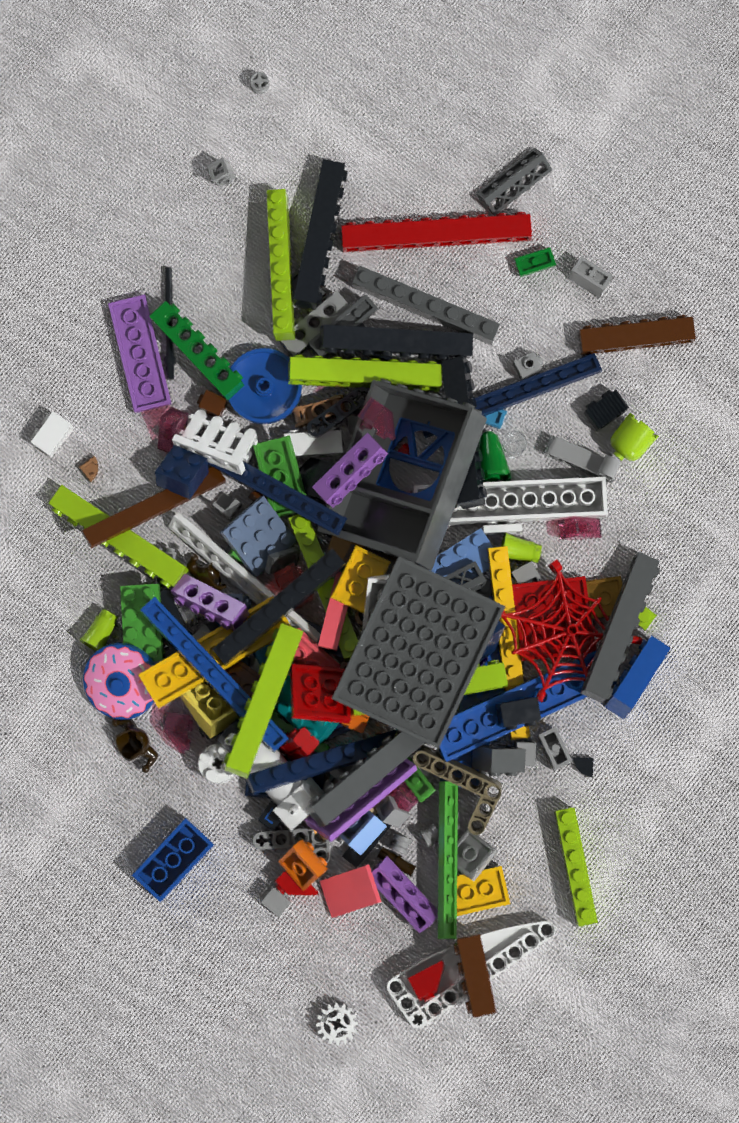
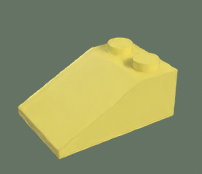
[180,683,240,739]

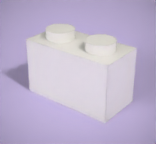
[31,411,74,458]

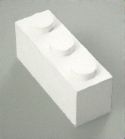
[284,427,343,459]

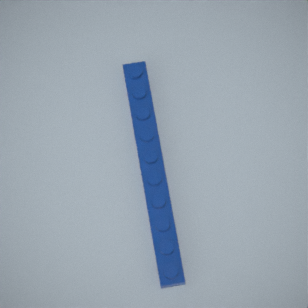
[140,597,289,752]

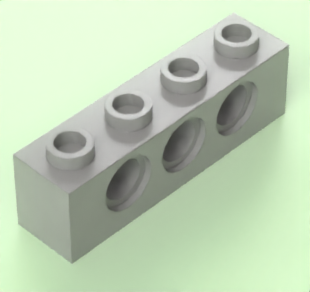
[279,291,351,357]

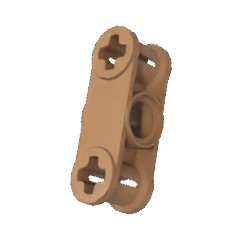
[292,395,348,428]

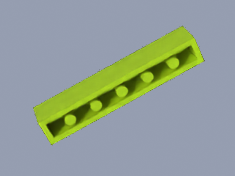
[554,807,598,927]

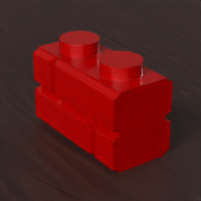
[279,727,319,761]

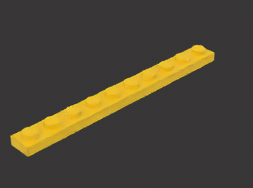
[487,546,530,740]

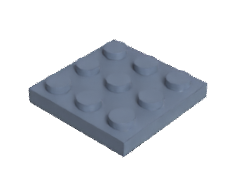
[220,496,297,577]

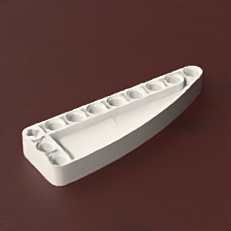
[387,921,555,1029]

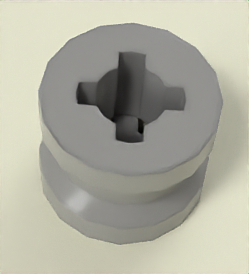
[250,72,269,94]
[420,824,439,848]
[389,834,413,855]

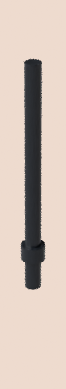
[164,268,176,380]

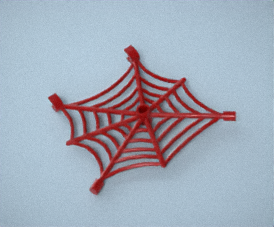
[501,559,642,702]

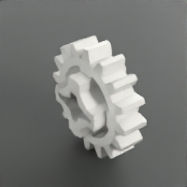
[316,1002,358,1046]

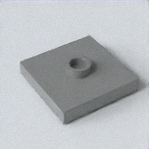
[457,828,498,882]

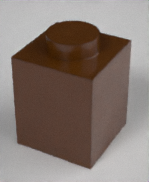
[197,390,228,417]

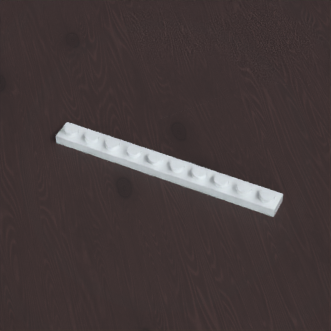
[168,512,321,644]

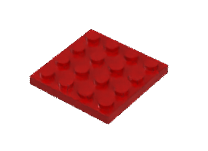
[512,576,596,662]

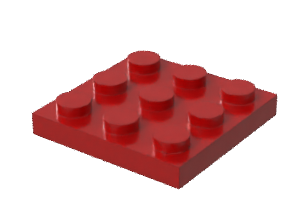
[290,664,351,724]

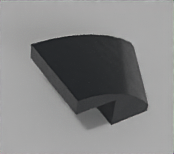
[299,458,336,500]

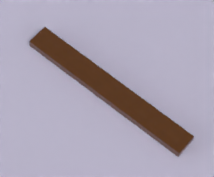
[82,467,226,549]

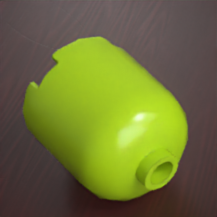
[610,413,659,461]

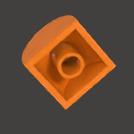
[278,839,328,891]

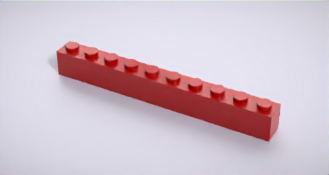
[342,212,532,252]

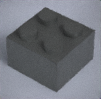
[472,745,526,776]

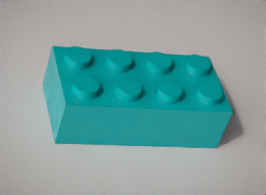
[275,661,339,744]

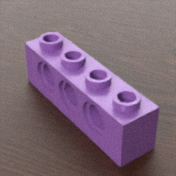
[312,433,388,508]
[171,574,250,631]
[371,856,438,934]

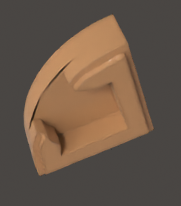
[79,456,99,482]

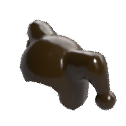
[187,554,227,591]
[111,719,158,773]

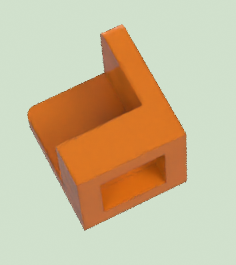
[341,708,370,733]

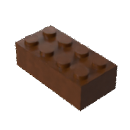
[453,934,497,1018]

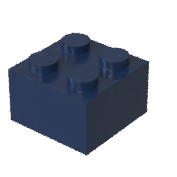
[155,445,209,499]

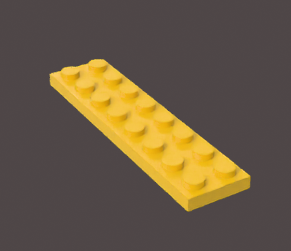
[138,596,291,709]

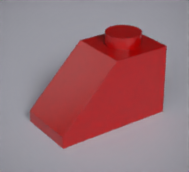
[275,871,319,895]
[408,960,445,1002]

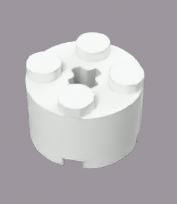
[198,744,235,784]

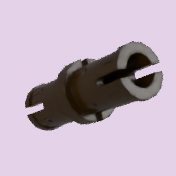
[377,847,416,877]

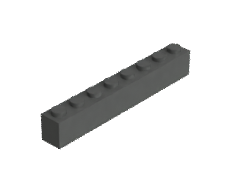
[352,266,500,346]
[580,552,660,703]
[305,729,425,827]

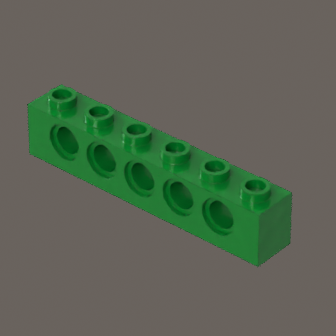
[149,301,244,400]

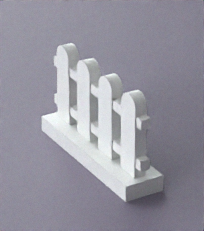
[172,410,258,475]

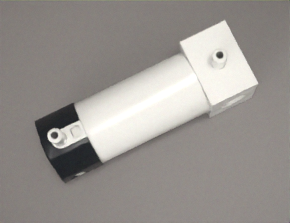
[217,718,325,831]

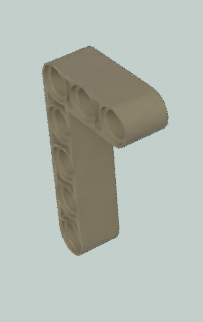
[413,747,503,835]

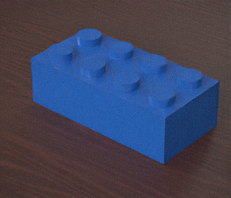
[132,818,215,902]

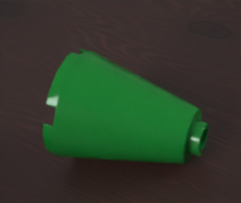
[479,431,512,482]

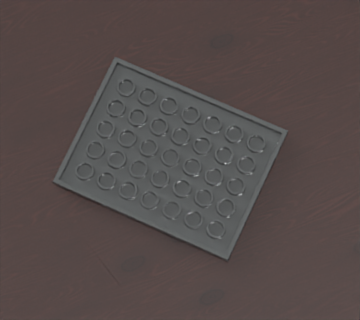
[332,556,506,749]

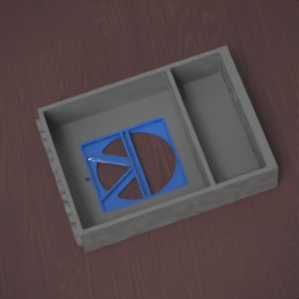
[317,379,487,571]

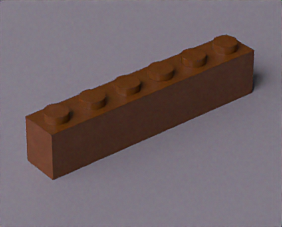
[578,315,696,356]

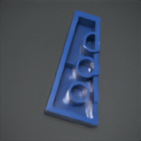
[605,635,671,720]

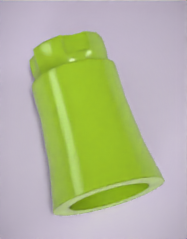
[500,532,542,563]
[79,609,118,651]

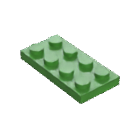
[253,435,306,517]
[120,584,164,662]

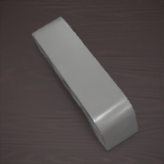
[544,436,621,483]
[253,828,330,863]

